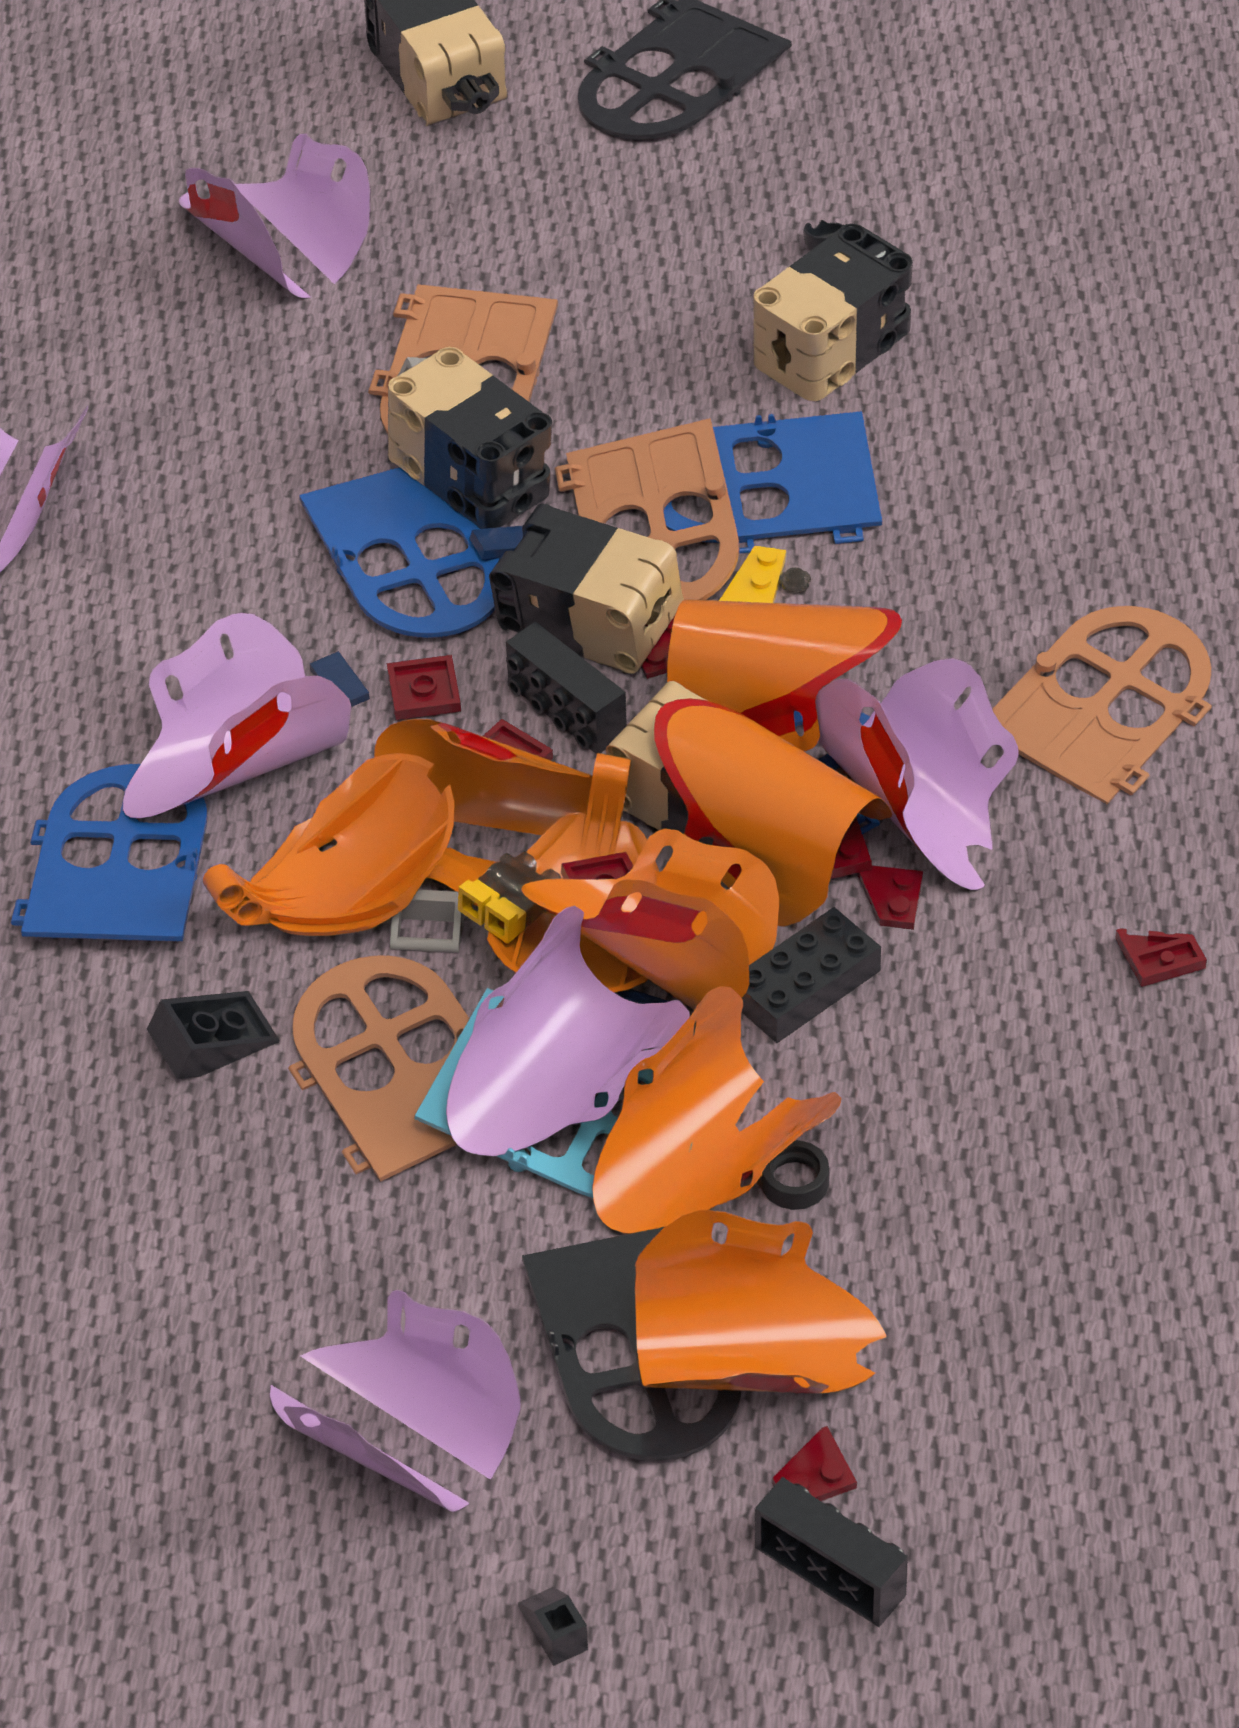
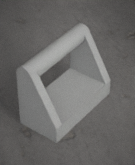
[390,890,465,953]

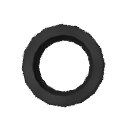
[761,1140,830,1210]

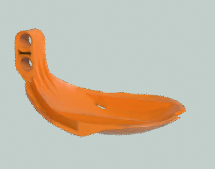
[203,753,455,936]
[487,753,659,993]

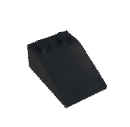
[147,991,280,1079]

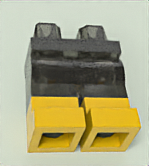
[458,851,561,944]

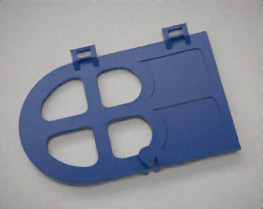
[664,411,882,554]
[299,467,500,638]
[11,764,207,941]

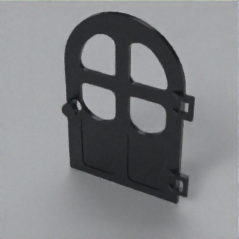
[578,0,792,140]
[522,1226,741,1461]

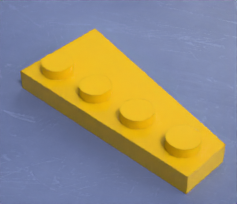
[719,546,786,603]

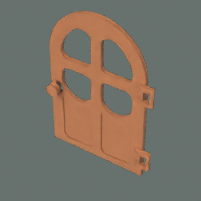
[368,284,558,434]
[555,418,740,600]
[992,606,1212,804]
[288,955,470,1182]

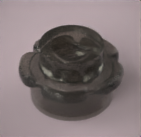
[779,567,811,595]

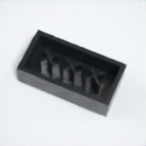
[506,622,627,754]
[741,907,881,1043]
[755,1477,908,1627]

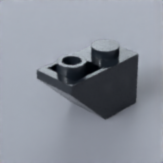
[518,1587,588,1666]

